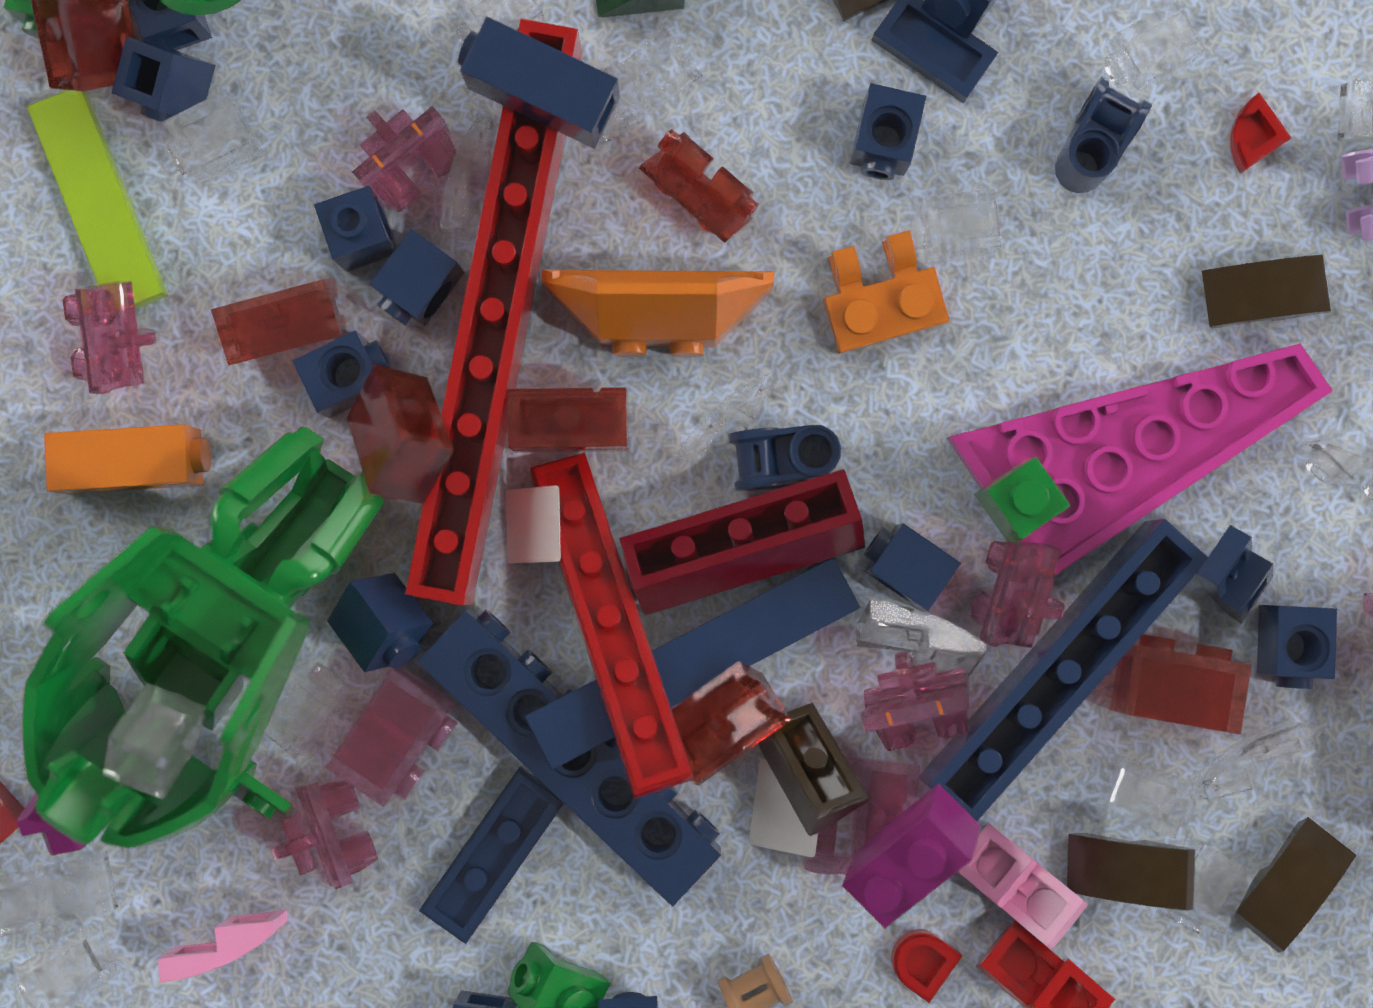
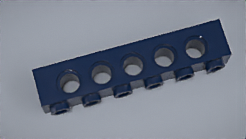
[416,609,721,907]

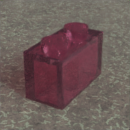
[325,667,458,807]

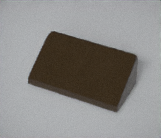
[757,702,869,836]

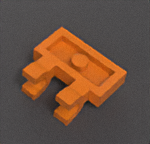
[823,230,950,354]

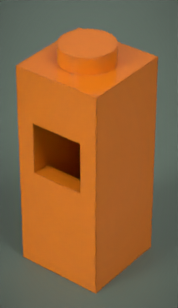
[44,424,211,494]

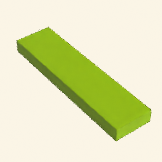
[26,85,169,317]

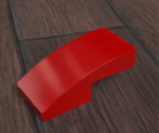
[976,920,1115,1008]

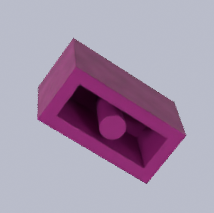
[842,783,981,929]

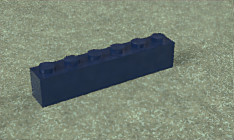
[918,519,1208,821]

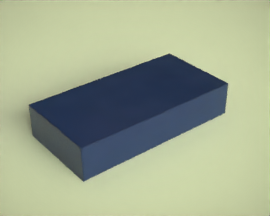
[871,0,998,103]

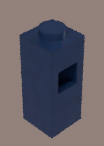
[458,16,620,149]

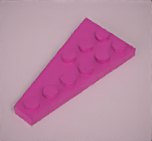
[947,343,1333,581]

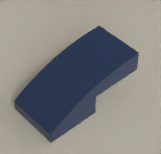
[1197,525,1273,624]

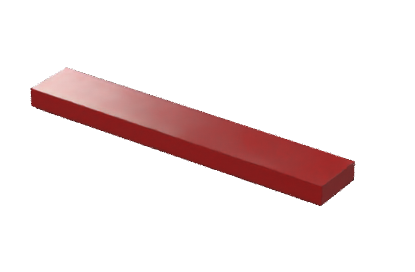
[530,452,693,799]

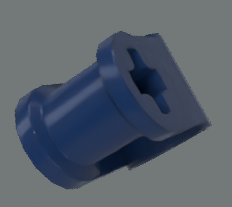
[1055,76,1152,193]
[728,425,841,491]

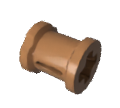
[717,954,793,1008]

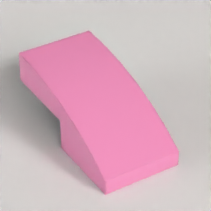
[958,823,1089,950]
[158,910,288,983]

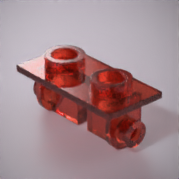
[639,129,759,243]

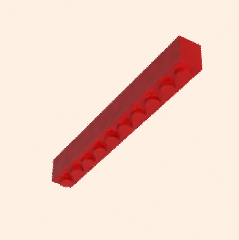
[405,18,582,606]

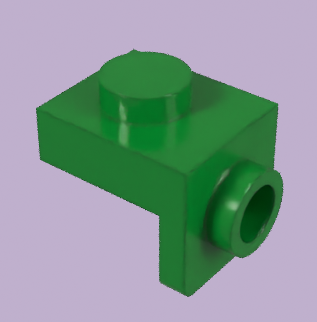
[508,942,611,1008]

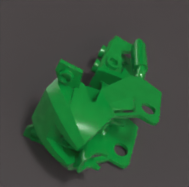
[22,427,388,848]

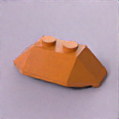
[542,269,774,358]

